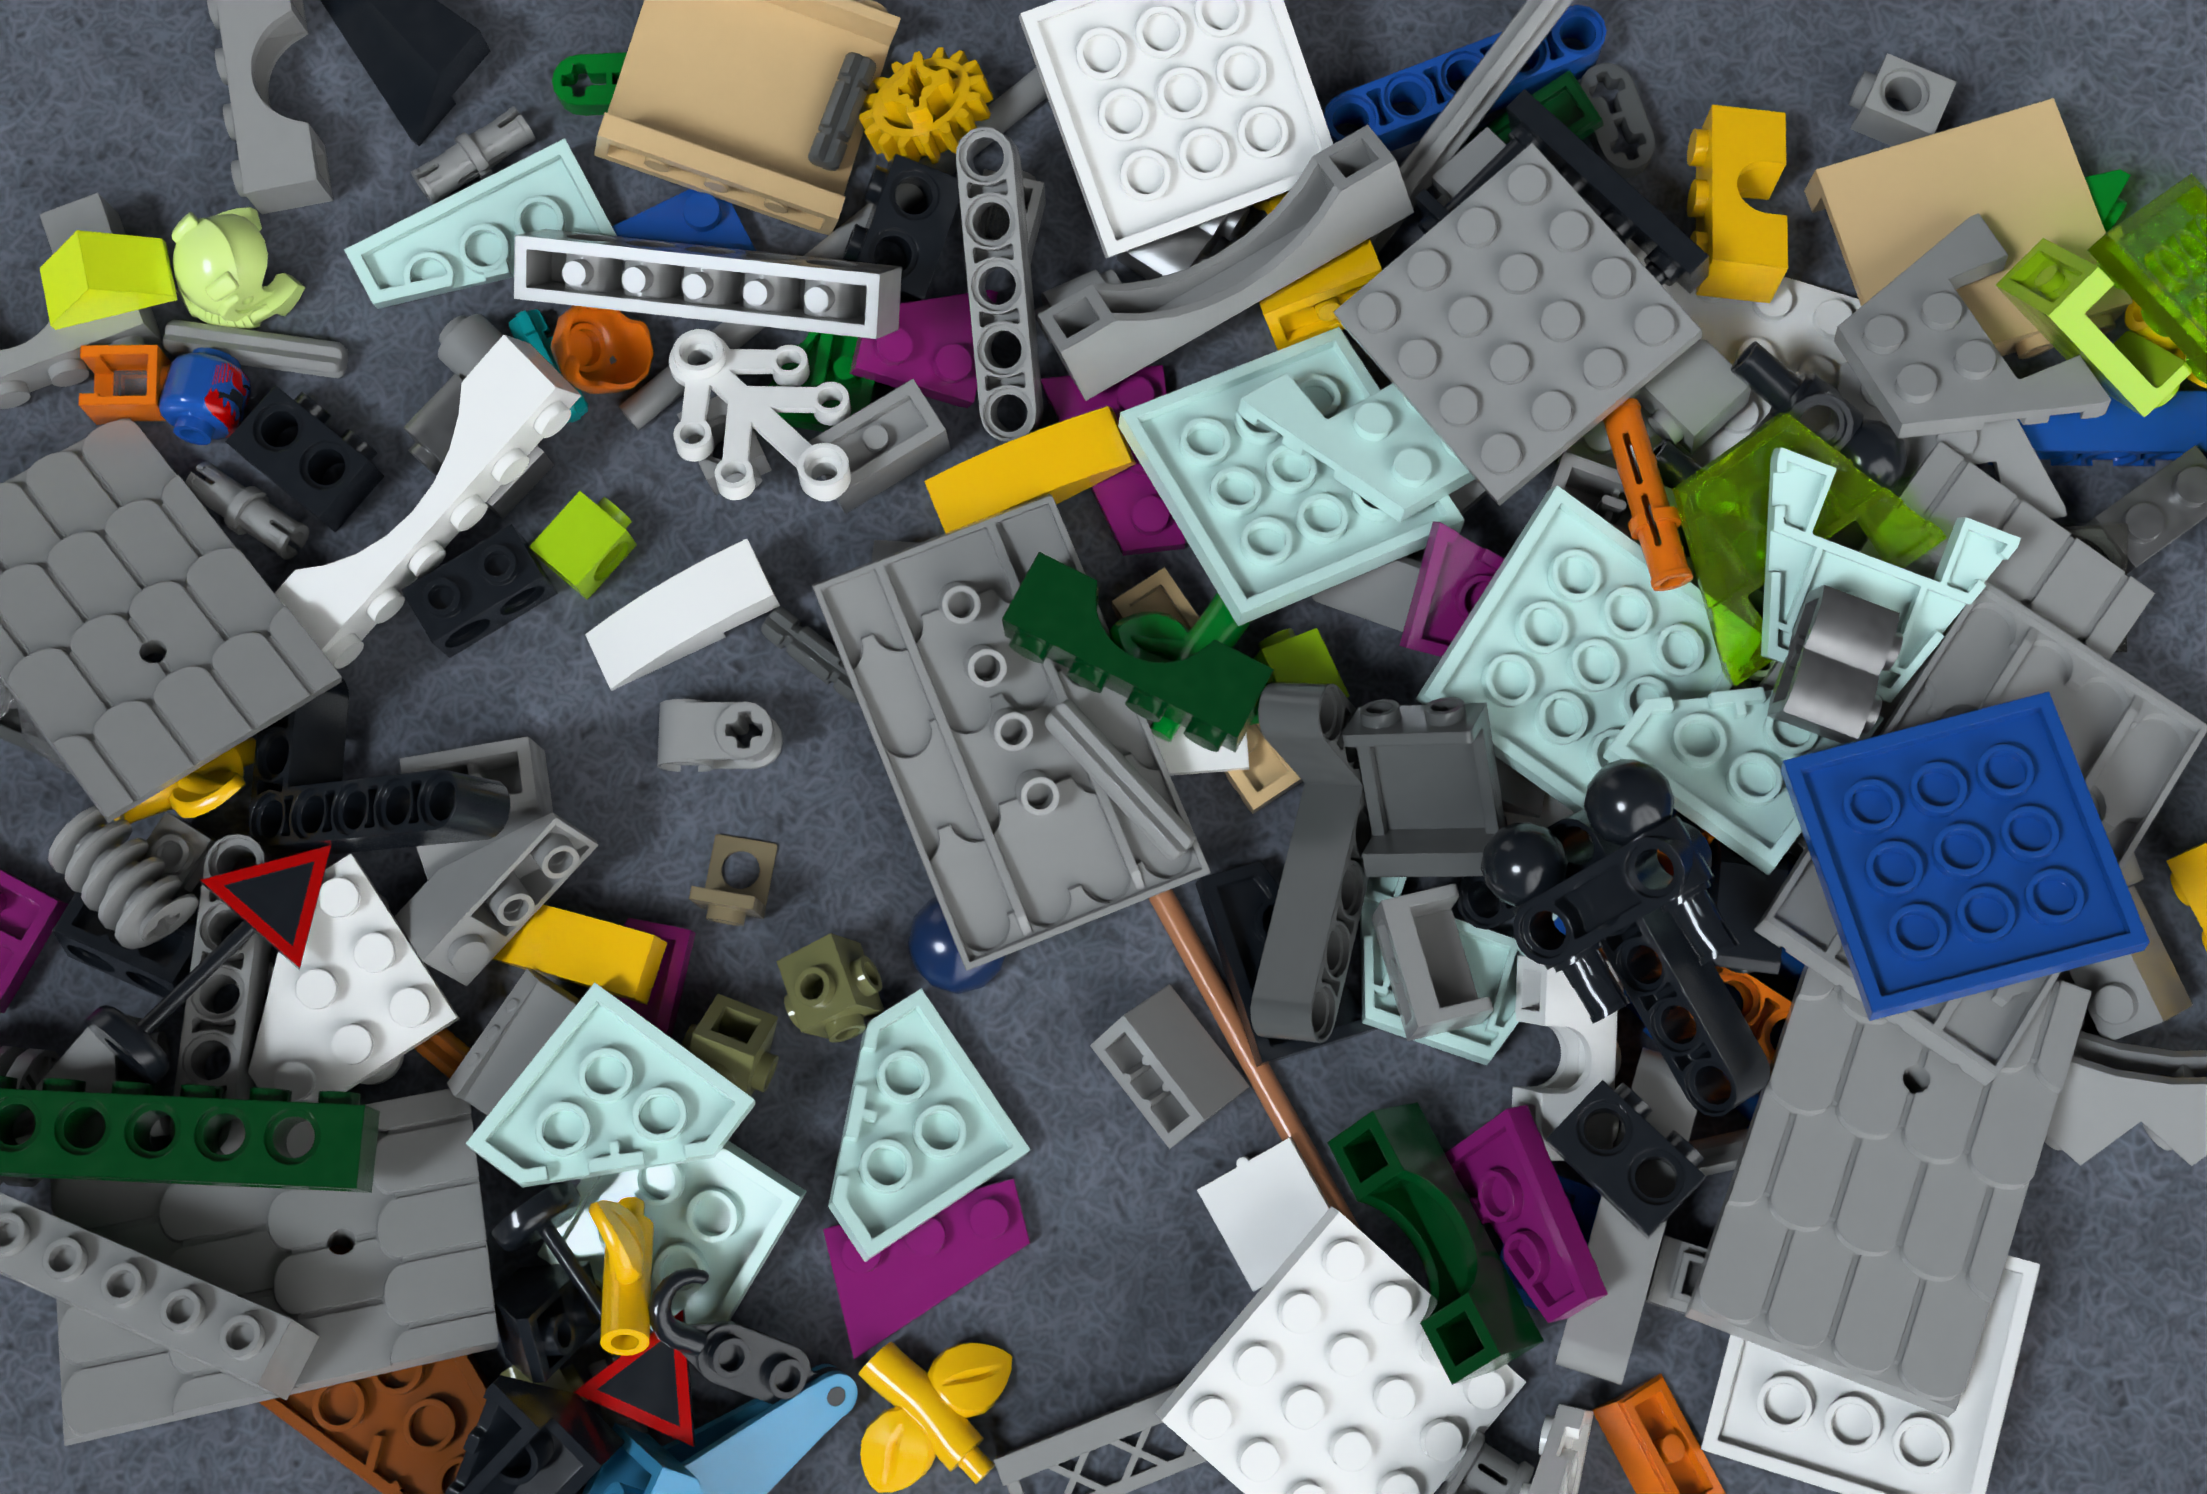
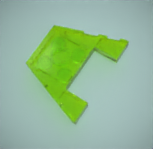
[1672,413,1947,686]

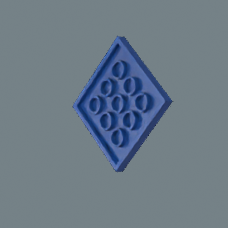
[1781,691,2150,1021]

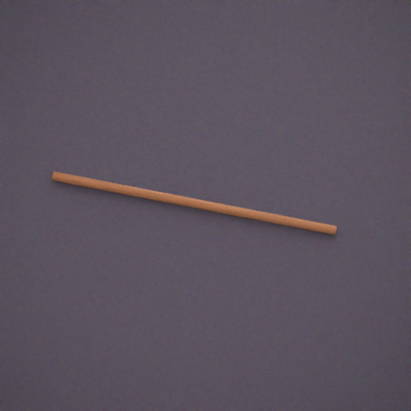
[1148,889,1362,1231]

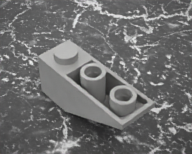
[394,812,598,986]

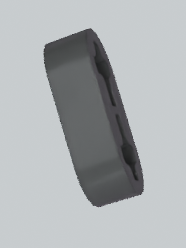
[1580,63,1656,178]

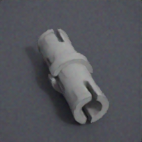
[411,106,536,205]
[185,462,309,560]

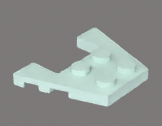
[1238,372,1475,522]
[1761,447,2021,703]
[1360,877,1558,1065]

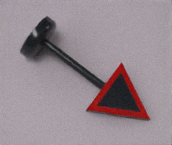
[84,845,331,1085]
[491,1180,696,1447]

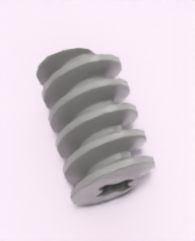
[48,806,199,949]

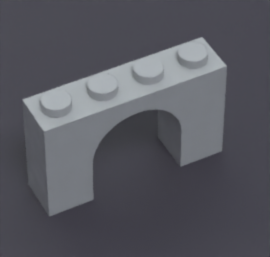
[0,192,163,409]

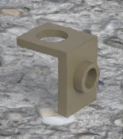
[689,834,778,926]

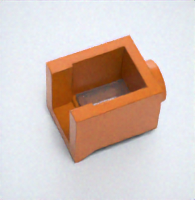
[79,345,171,425]

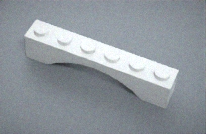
[274,335,581,669]

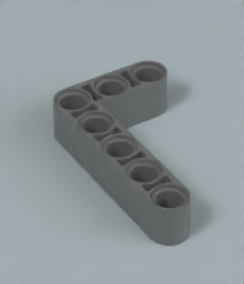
[1250,682,1372,1043]

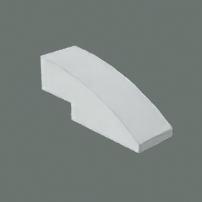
[585,539,780,691]

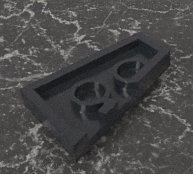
[1195,861,1378,1067]

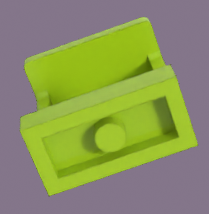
[1996,238,2192,418]

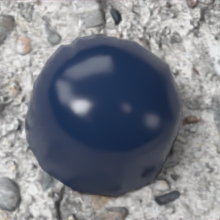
[908,897,1006,994]

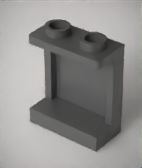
[1342,697,1506,877]

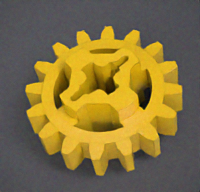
[859,47,993,164]

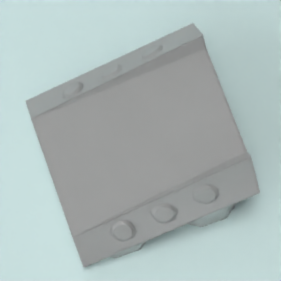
[447,968,580,1116]

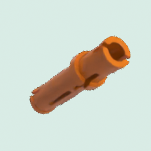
[1602,398,1693,591]

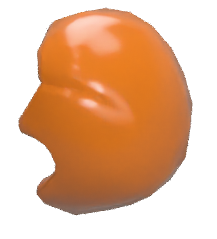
[550,305,654,394]

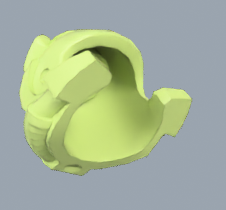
[172,207,305,330]

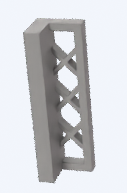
[994,1382,1207,1494]

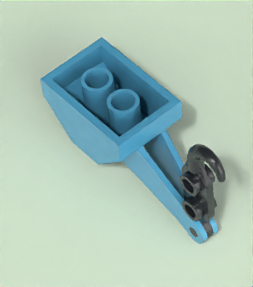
[582,1268,858,1494]

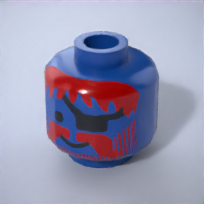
[158,347,251,445]

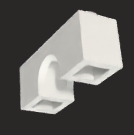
[1512,955,1624,1161]

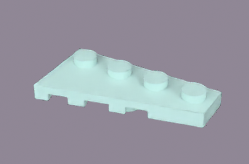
[344,138,617,309]

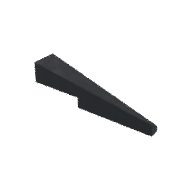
[320,0,491,146]
[445,1375,625,1494]

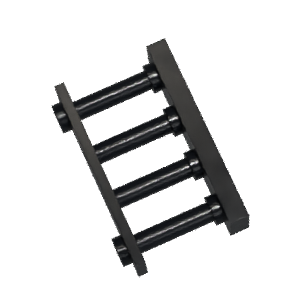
[1415,89,1709,294]

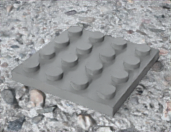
[1333,143,1702,506]

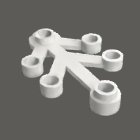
[669,329,851,501]

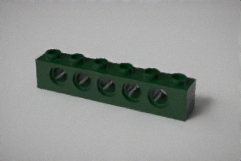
[0,1076,380,1193]

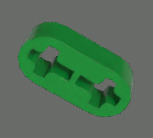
[552,52,627,116]

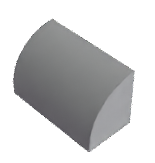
[1090,984,1250,1149]

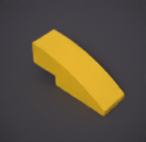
[924,406,1136,533]
[492,904,667,1004]

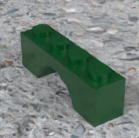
[1002,552,1274,753]
[1327,1102,1544,1385]

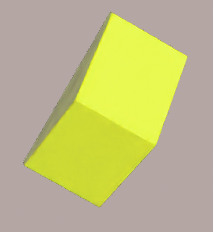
[40,230,178,330]

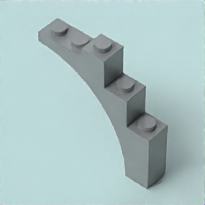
[2044,1031,2207,1166]

